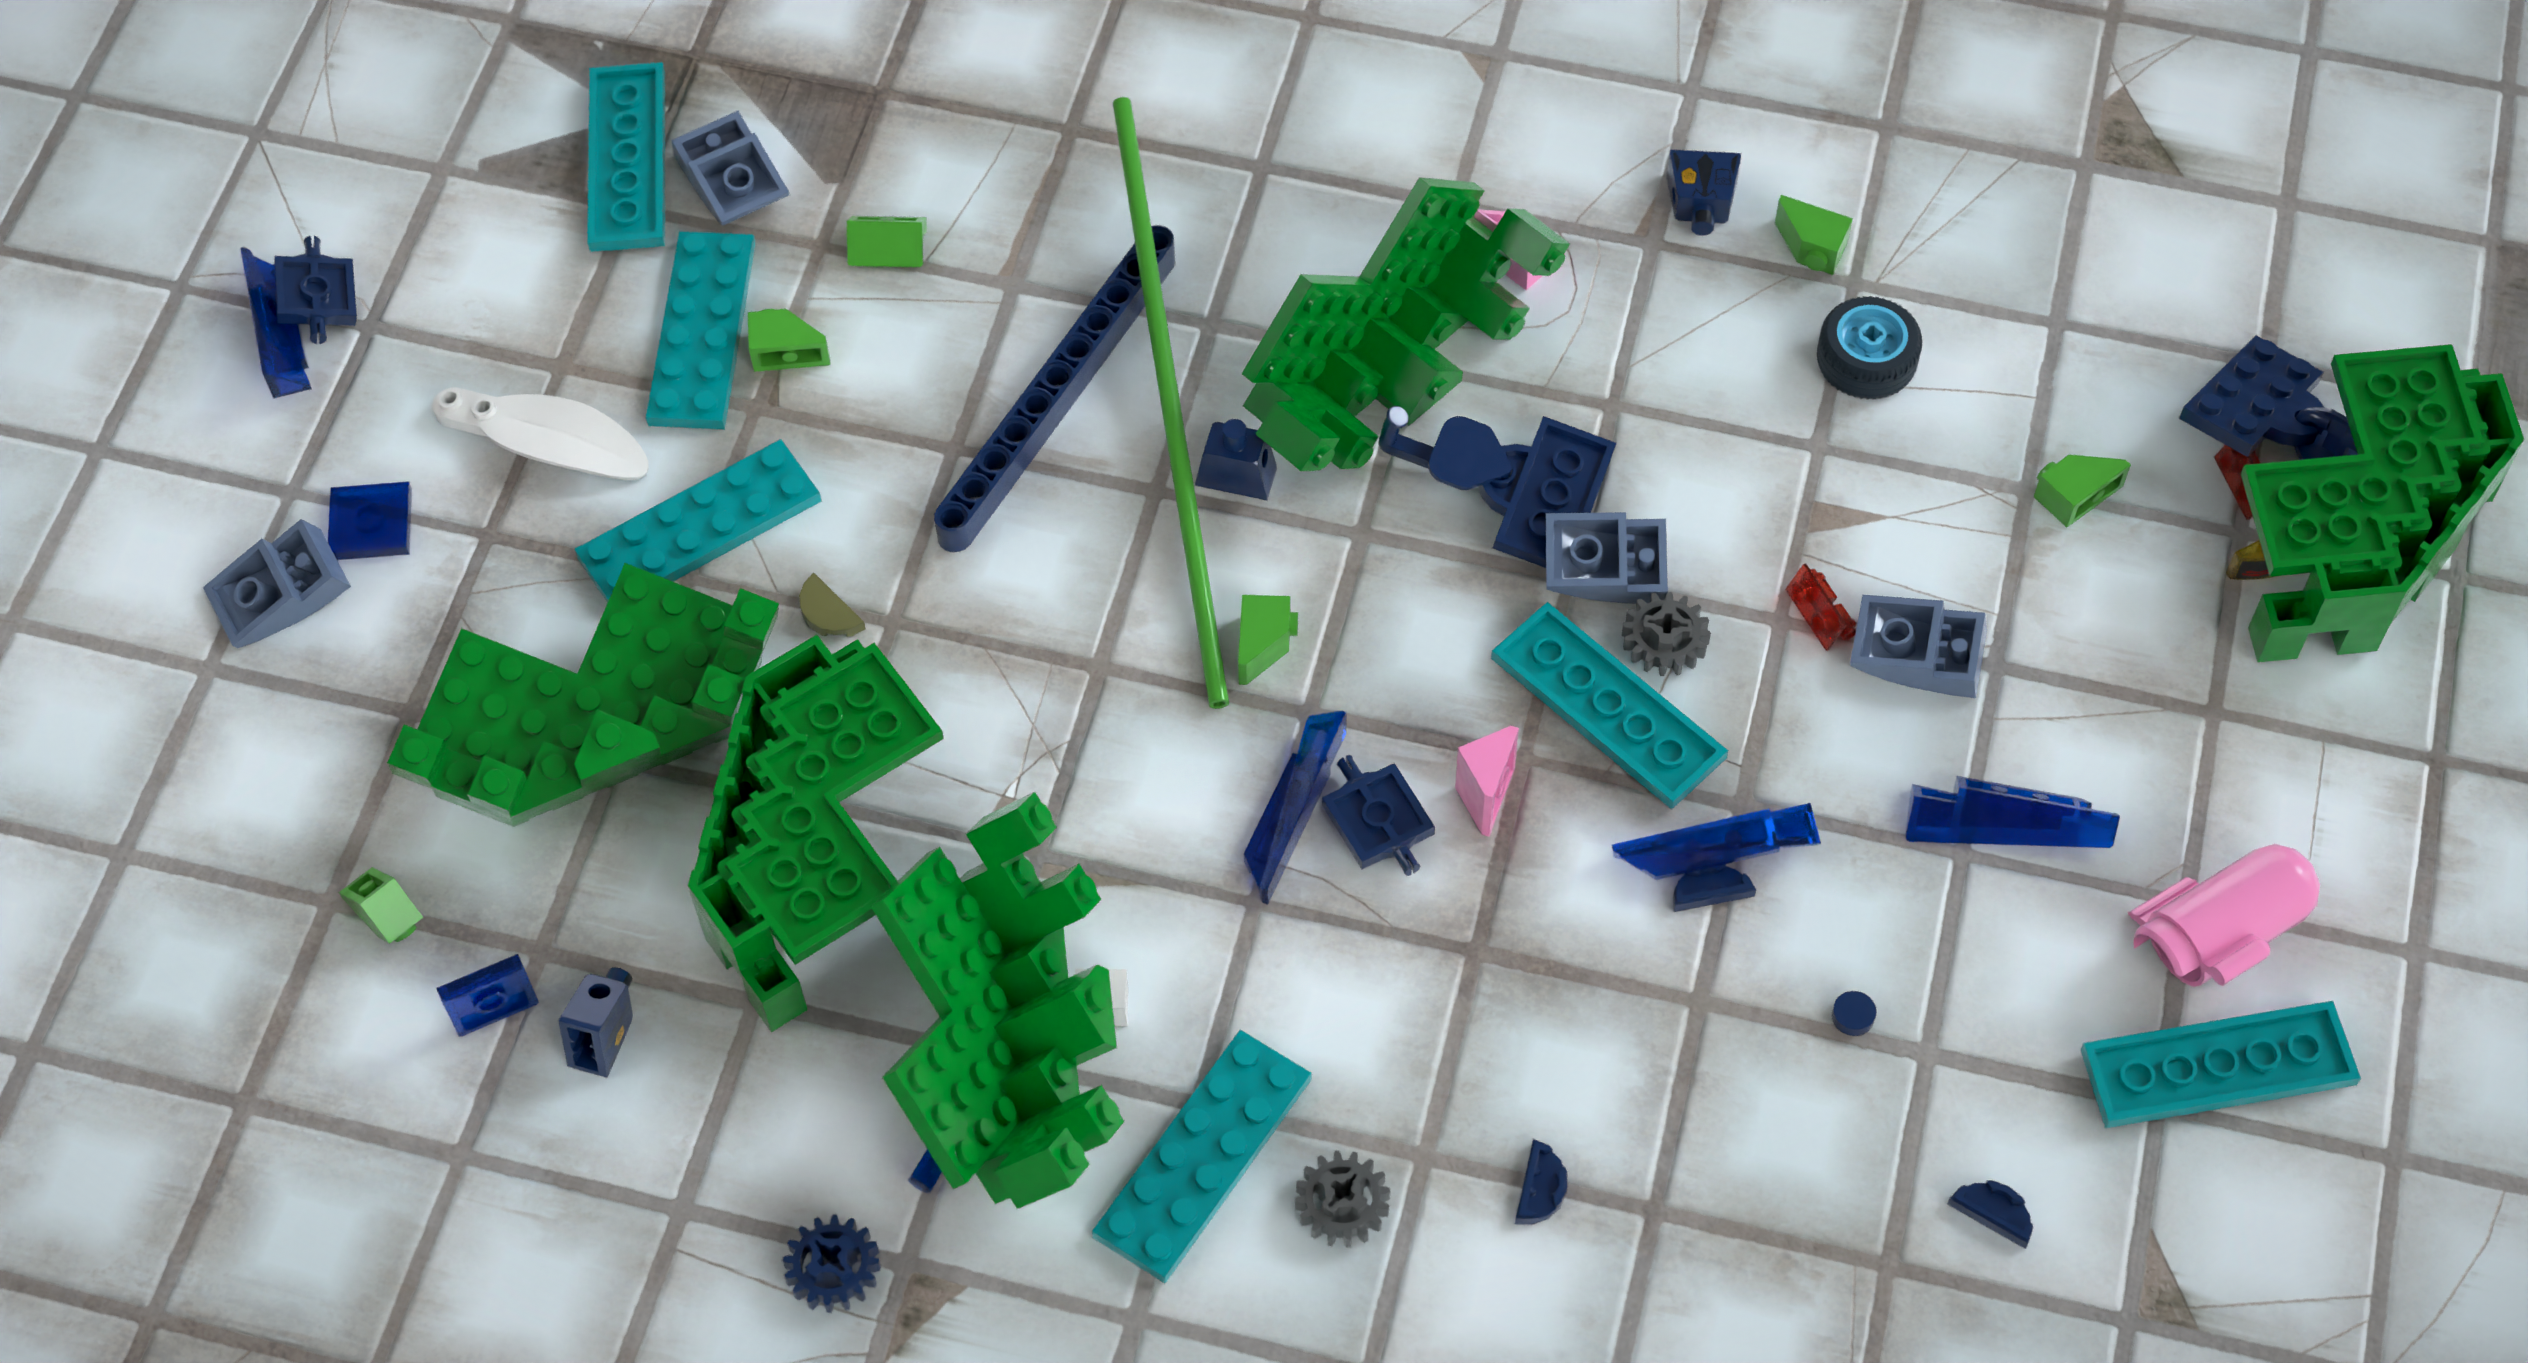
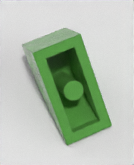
[1775,194,1853,275]
[748,309,831,372]
[2034,454,2131,527]
[1238,595,1298,685]
[339,867,423,944]

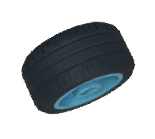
[1817,296,1922,399]

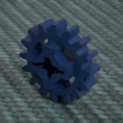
[783,1214,881,1313]

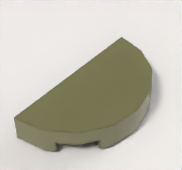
[799,572,866,637]

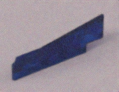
[240,247,312,399]
[1244,711,1347,905]
[1905,776,2120,848]
[1611,803,1821,880]

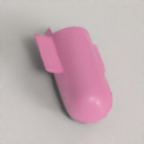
[2128,844,2320,987]

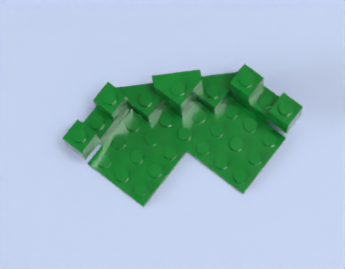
[1241,177,1570,471]
[2241,344,2524,663]
[387,563,779,827]
[688,634,944,1033]
[870,792,1125,1209]

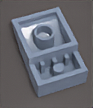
[671,111,789,226]
[1546,512,1668,604]
[203,519,351,648]
[1850,594,1987,698]

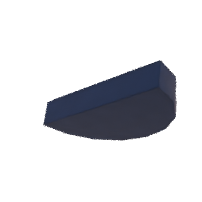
[1673,861,1756,912]
[1515,1139,1568,1225]
[1947,1180,2033,1249]

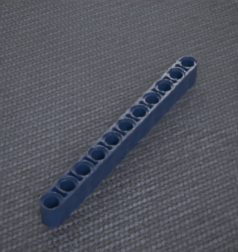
[934,225,1175,552]

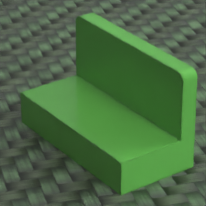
[847,216,927,267]

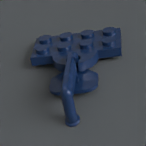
[2179,335,2358,460]
[1378,406,1617,568]

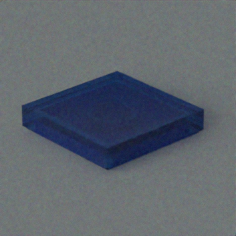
[328,481,412,560]
[436,954,539,1037]

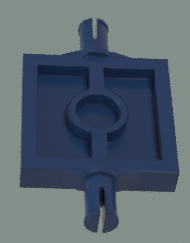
[274,236,357,344]
[1322,755,1435,876]

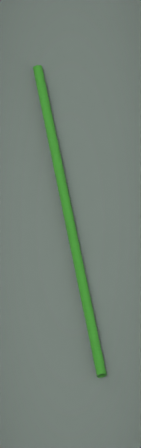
[1112,97,1229,709]

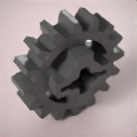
[1621,592,1711,676]
[1295,1150,1390,1248]

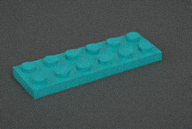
[587,62,665,252]
[646,231,756,430]
[574,439,822,603]
[1491,602,1728,810]
[2080,1001,2361,1129]
[1092,1030,1312,1284]

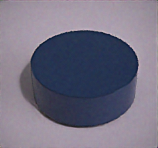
[1832,991,1877,1036]

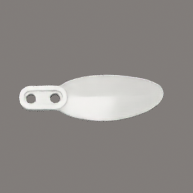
[432,387,648,480]

